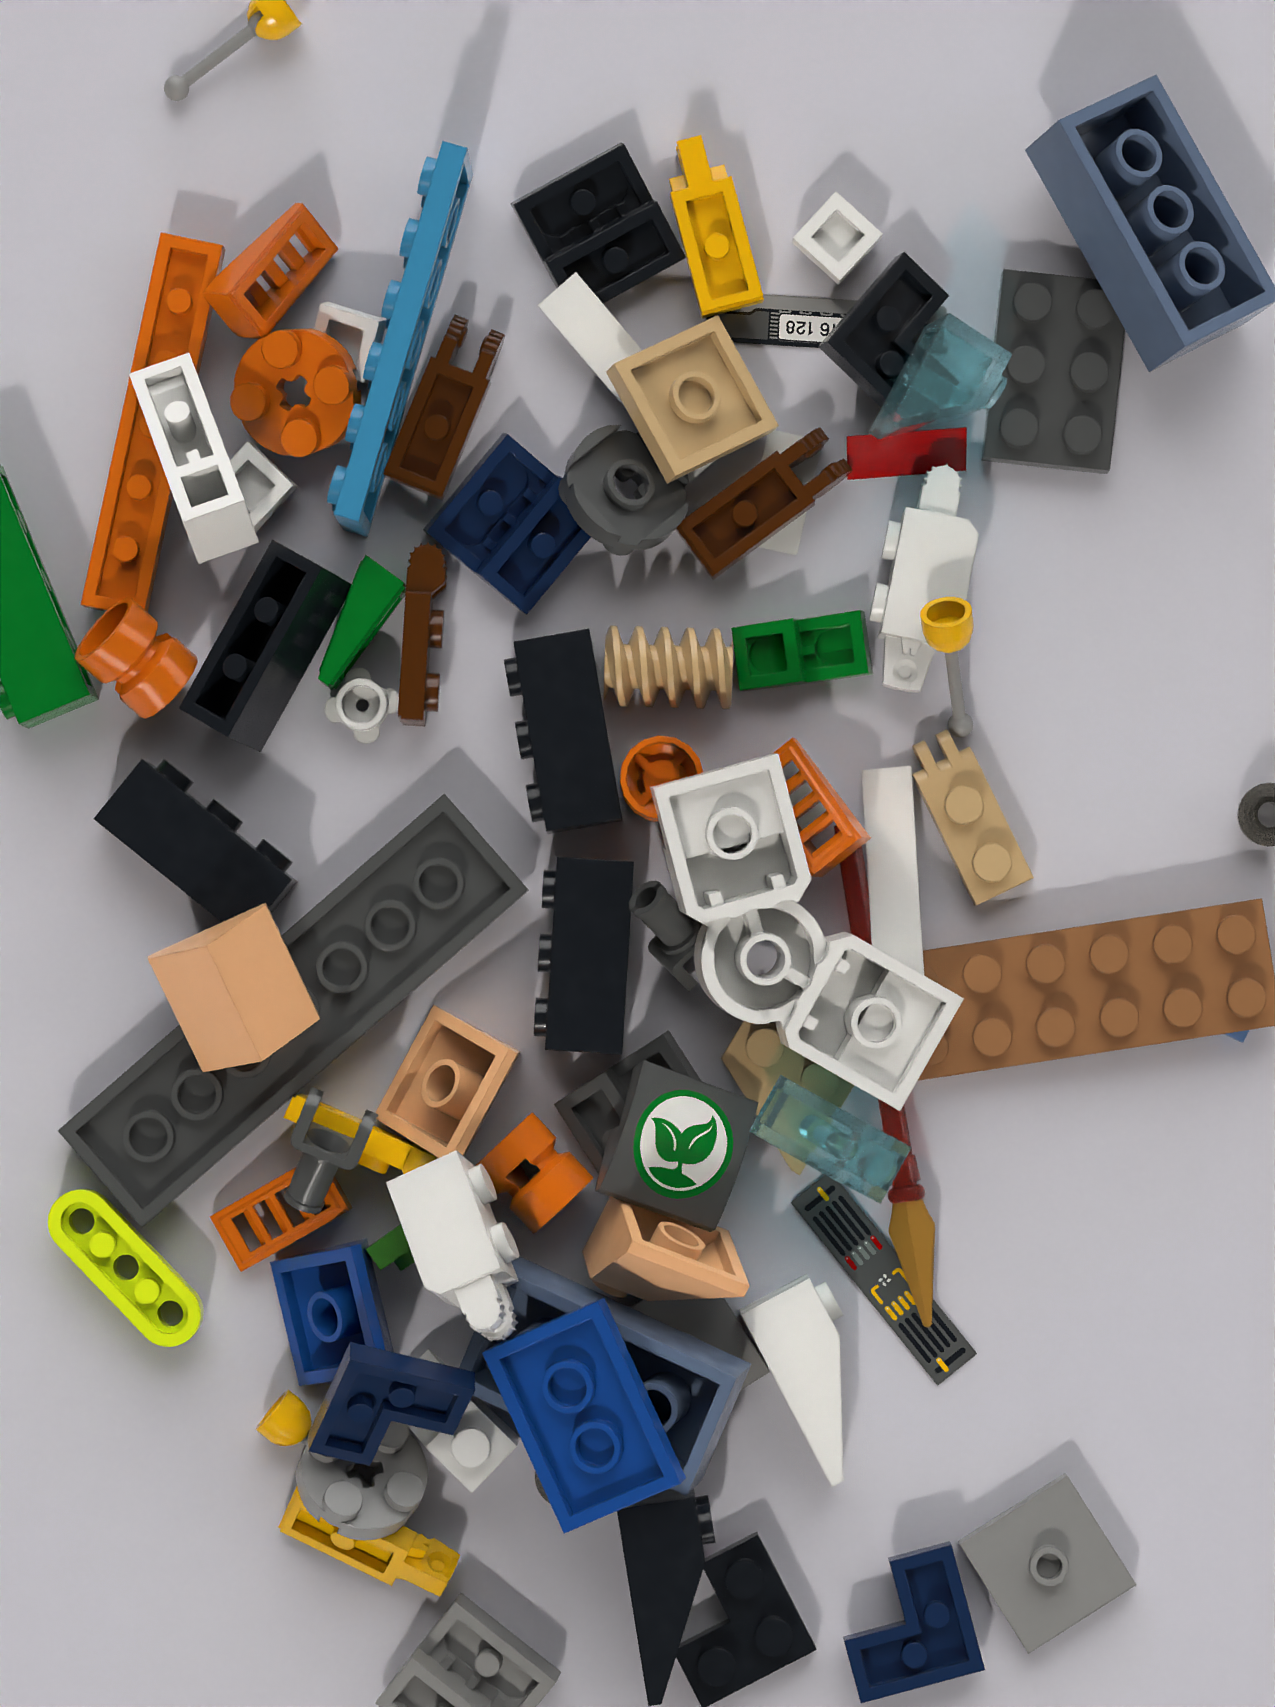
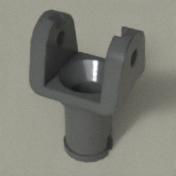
[629,880,702,992]
[284,1087,378,1214]

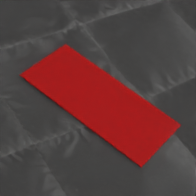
[847,427,967,480]

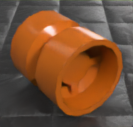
[75,598,198,719]
[620,735,703,823]
[475,1112,594,1234]

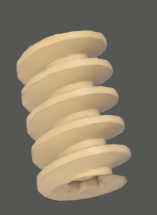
[604,625,733,709]

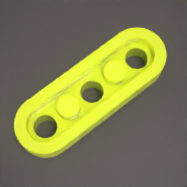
[48,1189,204,1347]

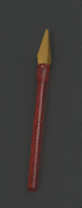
[833,825,935,1327]

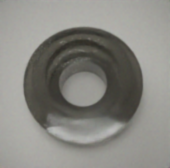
[1237,783,1275,847]

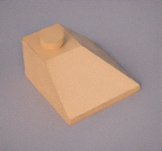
[582,1197,750,1301]

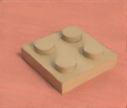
[606,315,779,484]

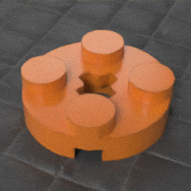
[230,328,361,457]

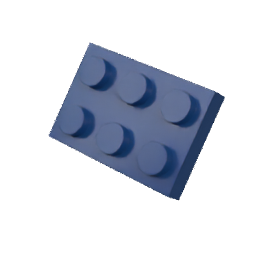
[482,1297,686,1534]

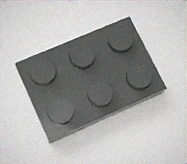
[981,269,1125,474]

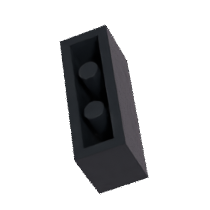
[179,539,352,752]
[504,629,623,834]
[94,759,298,922]
[534,857,634,1055]

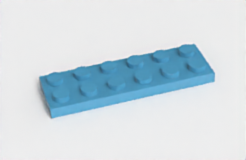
[327,141,473,537]

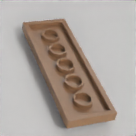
[918,898,1275,1081]

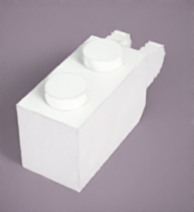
[386,1150,519,1342]

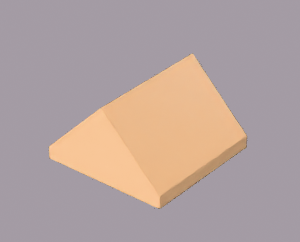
[148,903,320,1072]
[375,1005,521,1158]

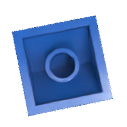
[270,1238,394,1386]

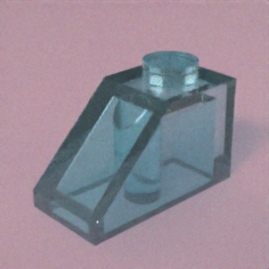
[868,313,1012,439]
[749,1075,912,1204]

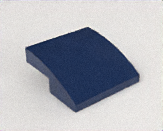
[423,433,591,615]

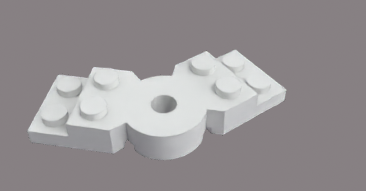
[650,753,964,1111]

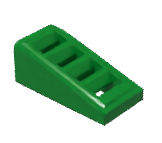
[318,555,406,690]

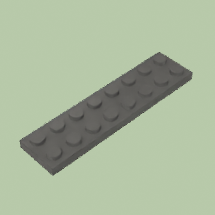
[58,793,529,1228]

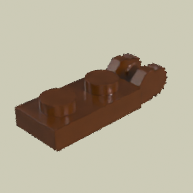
[383,314,505,501]
[675,427,853,580]
[398,542,448,727]

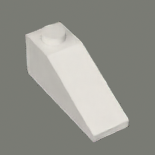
[129,353,259,564]
[739,1274,844,1487]

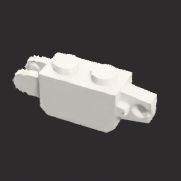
[869,464,979,693]

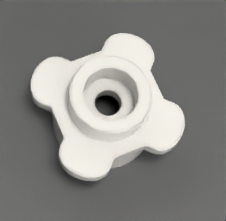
[324,668,399,744]

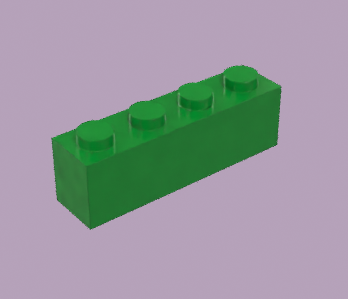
[0,465,99,729]

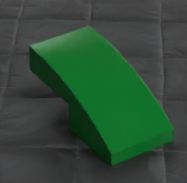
[731,610,873,691]

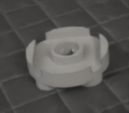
[296,1421,428,1540]

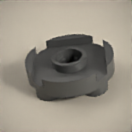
[558,425,689,556]

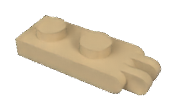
[912,729,1034,906]

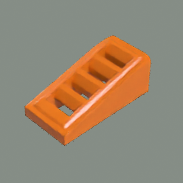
[202,203,338,339]
[772,737,871,877]
[210,1167,353,1272]

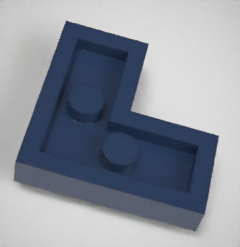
[308,1342,475,1466]
[843,1541,985,1703]

